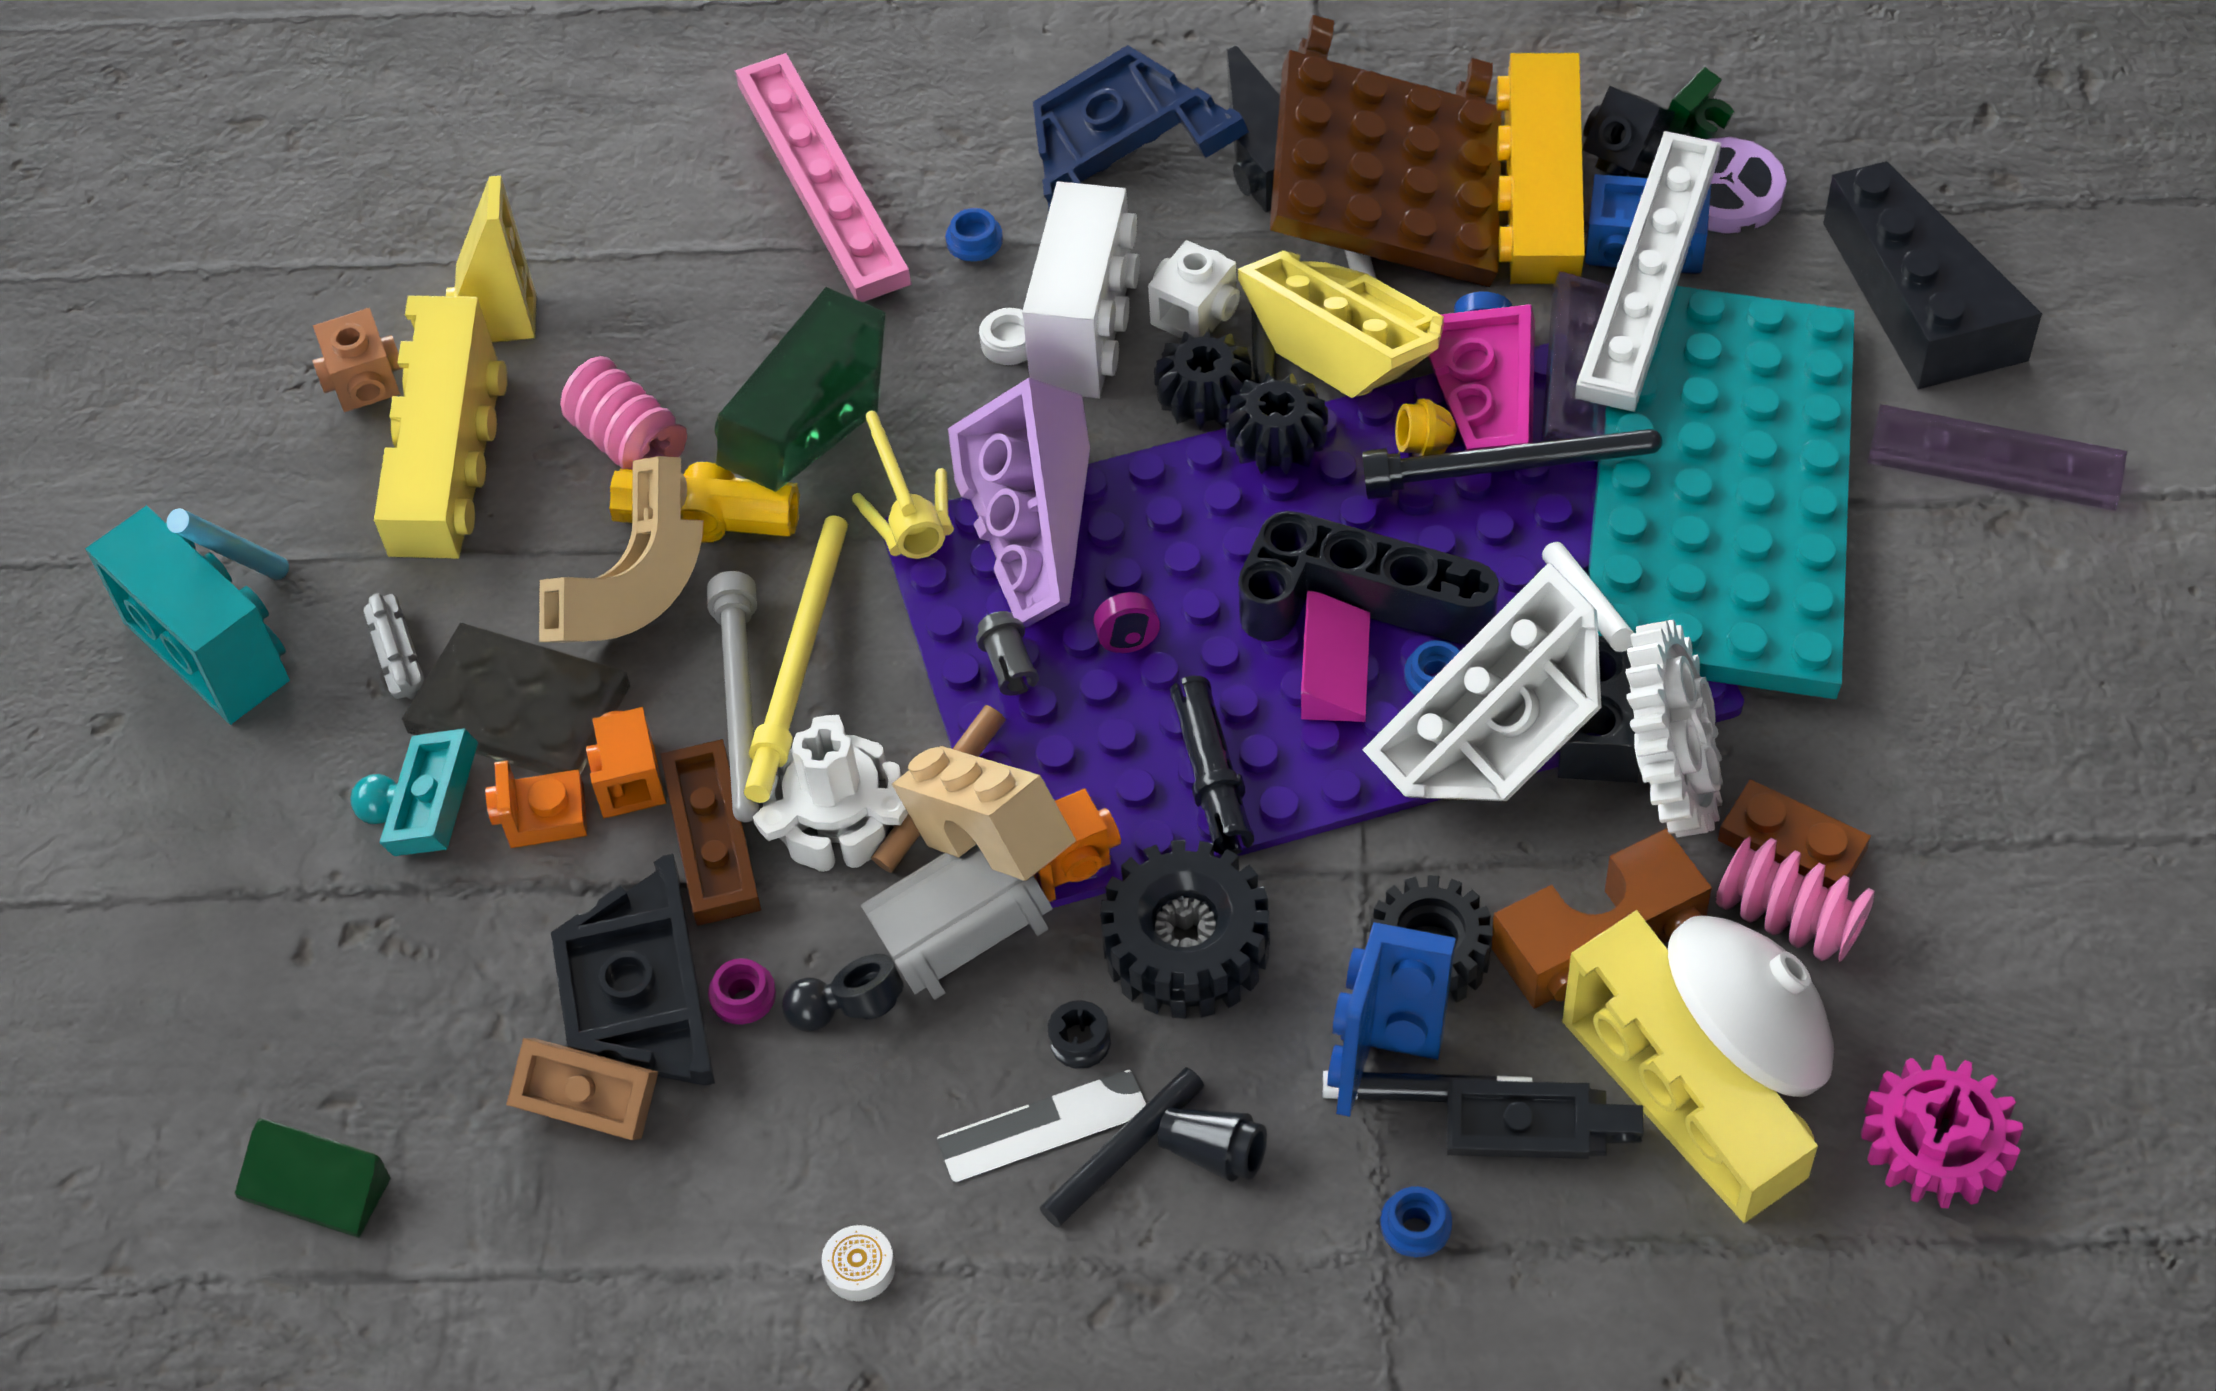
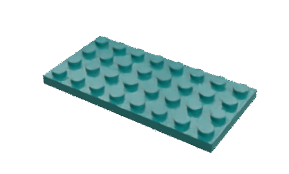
[1588,286,1855,699]

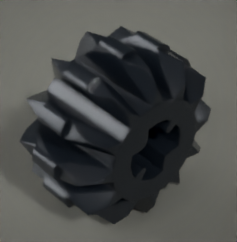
[1154,328,1255,430]
[1226,371,1328,476]

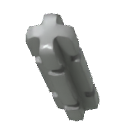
[363,593,426,700]

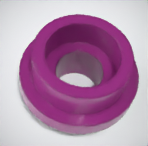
[708,958,776,1025]

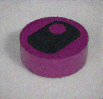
[1093,592,1160,653]

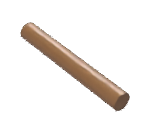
[871,705,1006,873]

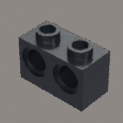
[1557,636,1639,783]

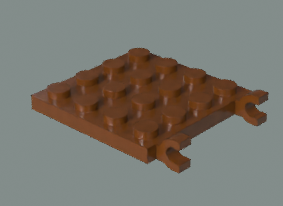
[1270,15,1502,287]

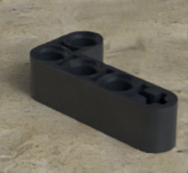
[1238,511,1499,644]

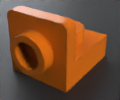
[485,760,588,848]

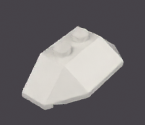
[1363,563,1601,801]

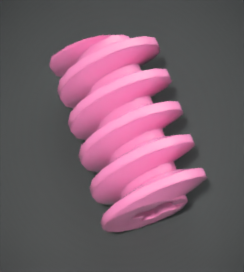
[560,356,687,469]
[1716,836,1875,962]

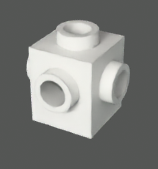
[1148,240,1240,338]

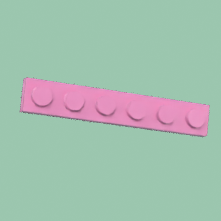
[735,53,911,304]

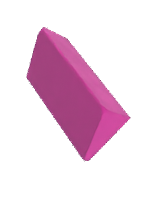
[1301,591,1370,722]

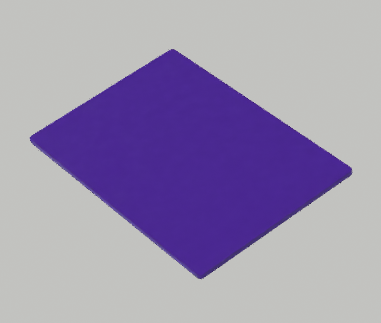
[883,342,1744,908]

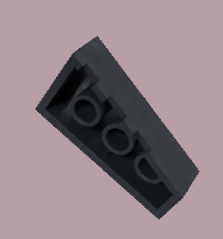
[1823,161,2042,390]

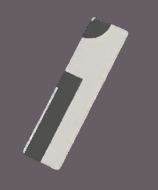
[937,1070,1146,1182]

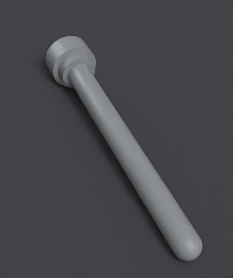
[706,571,759,823]

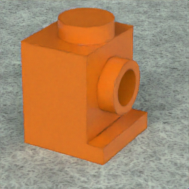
[586,707,666,819]
[1033,788,1121,902]

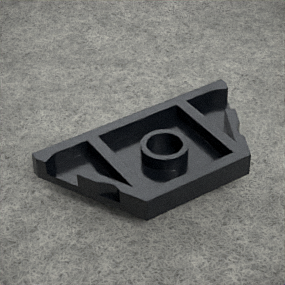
[551,853,715,1086]

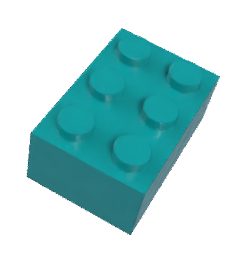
[85,505,290,725]

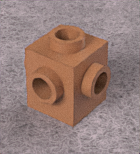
[312,307,402,412]

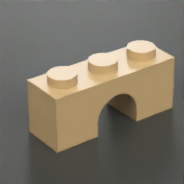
[892,746,1077,881]

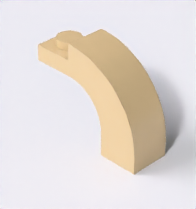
[539,456,703,643]

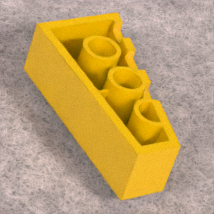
[1497,53,1585,284]

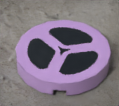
[1706,137,1787,234]

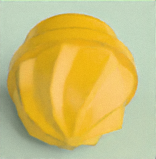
[1395,398,1457,457]

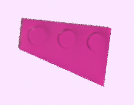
[1427,304,1535,451]

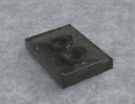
[402,622,630,775]

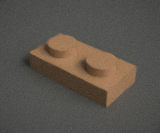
[506,1038,658,1140]

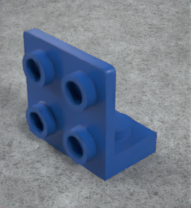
[1327,922,1456,1117]

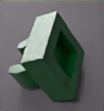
[1668,66,1734,140]

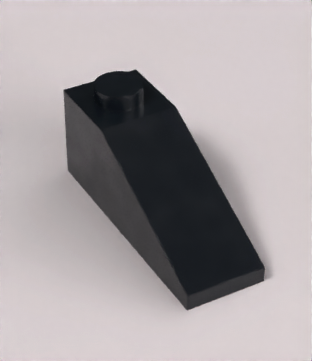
[1227,45,1280,213]

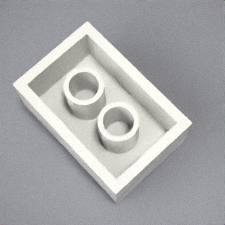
[1022,181,1140,399]

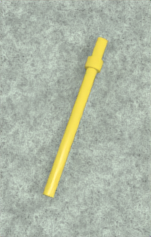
[744,516,848,803]

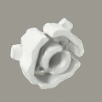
[753,715,908,872]

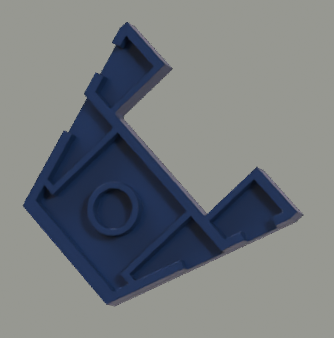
[1033,45,1249,217]

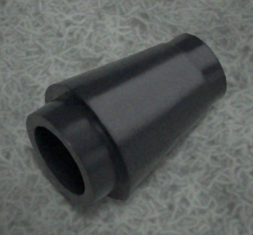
[1158,1107,1267,1182]

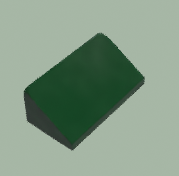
[234,1118,391,1238]

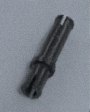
[1170,676,1254,855]

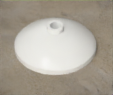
[1668,916,1834,1097]

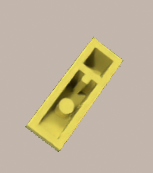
[446,175,536,342]

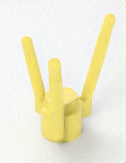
[852,411,954,559]

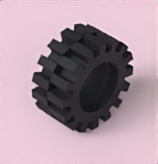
[1370,875,1493,1003]

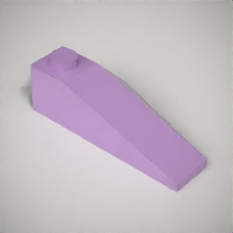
[948,378,1090,627]

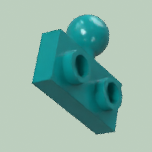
[350,728,478,856]

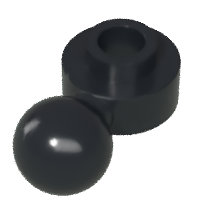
[782,954,904,1032]

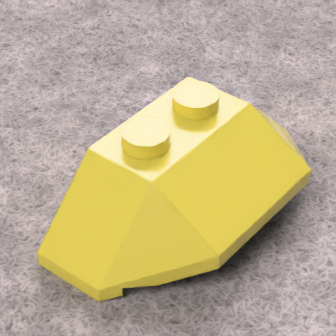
[1238,250,1444,398]

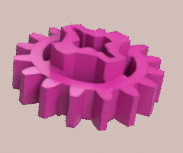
[1861,1055,2023,1208]

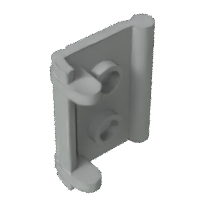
[861,844,1053,1000]

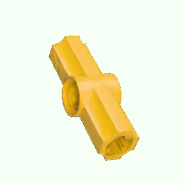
[609,462,800,543]

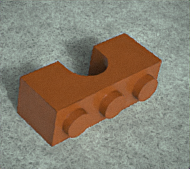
[1491,828,1712,1009]

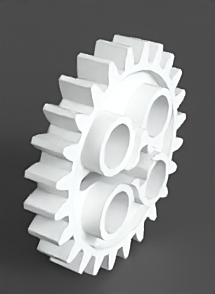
[1626,620,1723,838]

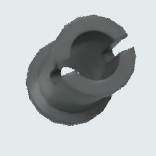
[976,611,1039,696]

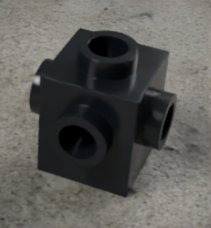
[1582,85,1676,177]

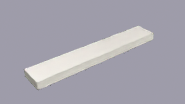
[1575,131,1721,412]

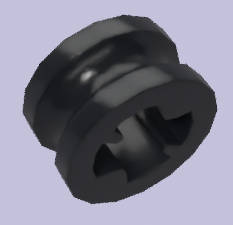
[1047,1000,1111,1069]

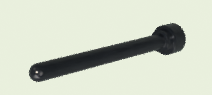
[1362,429,1663,500]

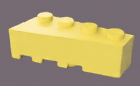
[374,296,507,559]
[1562,910,1818,1223]

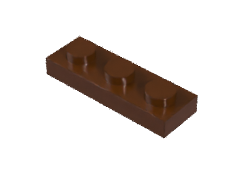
[660,739,762,926]

